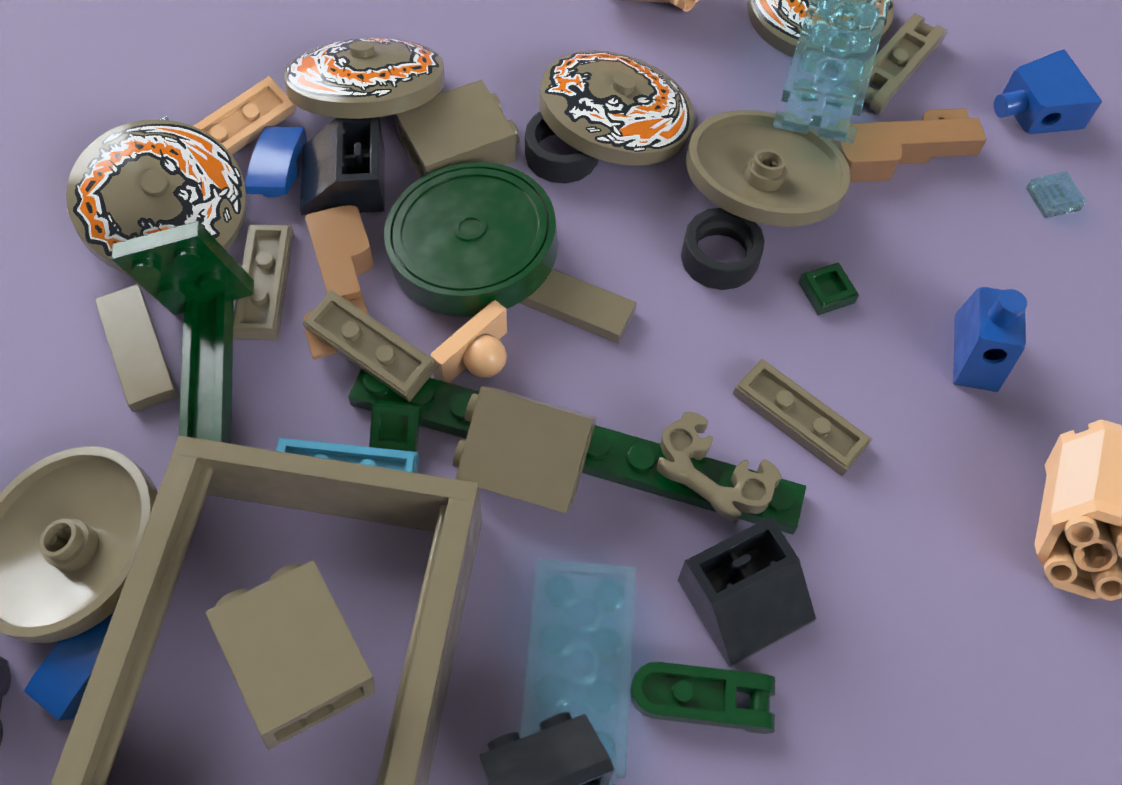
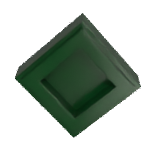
[798,262,859,315]
[369,400,422,452]

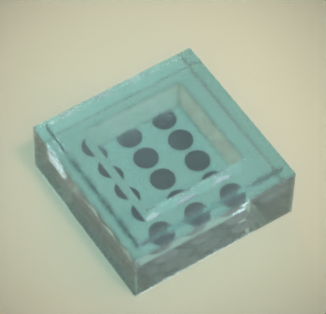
[1026,171,1086,219]

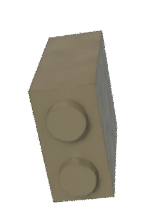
[394,79,520,178]
[452,387,598,514]
[205,560,375,750]

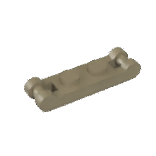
[846,13,948,115]

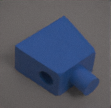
[993,49,1102,134]
[953,287,1027,392]

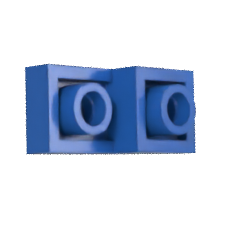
[245,127,307,198]
[23,612,114,721]

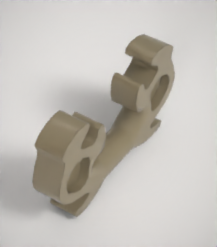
[657,412,782,524]

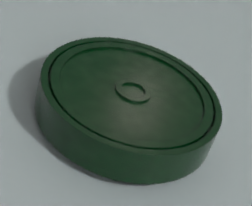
[384,162,558,317]

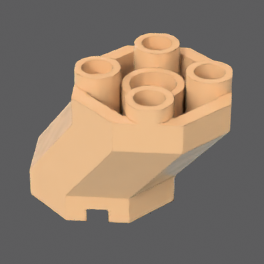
[1034,419,1122,601]

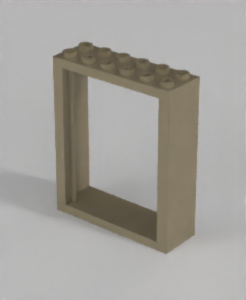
[50,436,482,785]

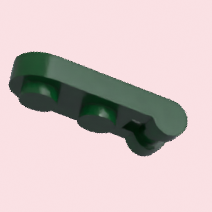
[630,662,775,734]

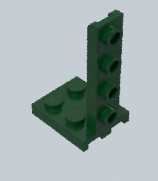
[112,221,254,444]

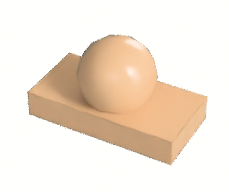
[430,300,507,383]

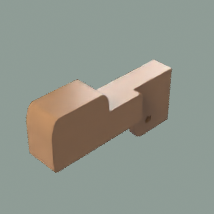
[831,108,987,182]
[303,205,374,361]

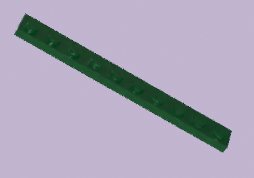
[348,369,806,535]

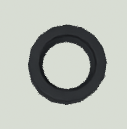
[525,112,598,184]
[681,207,765,290]

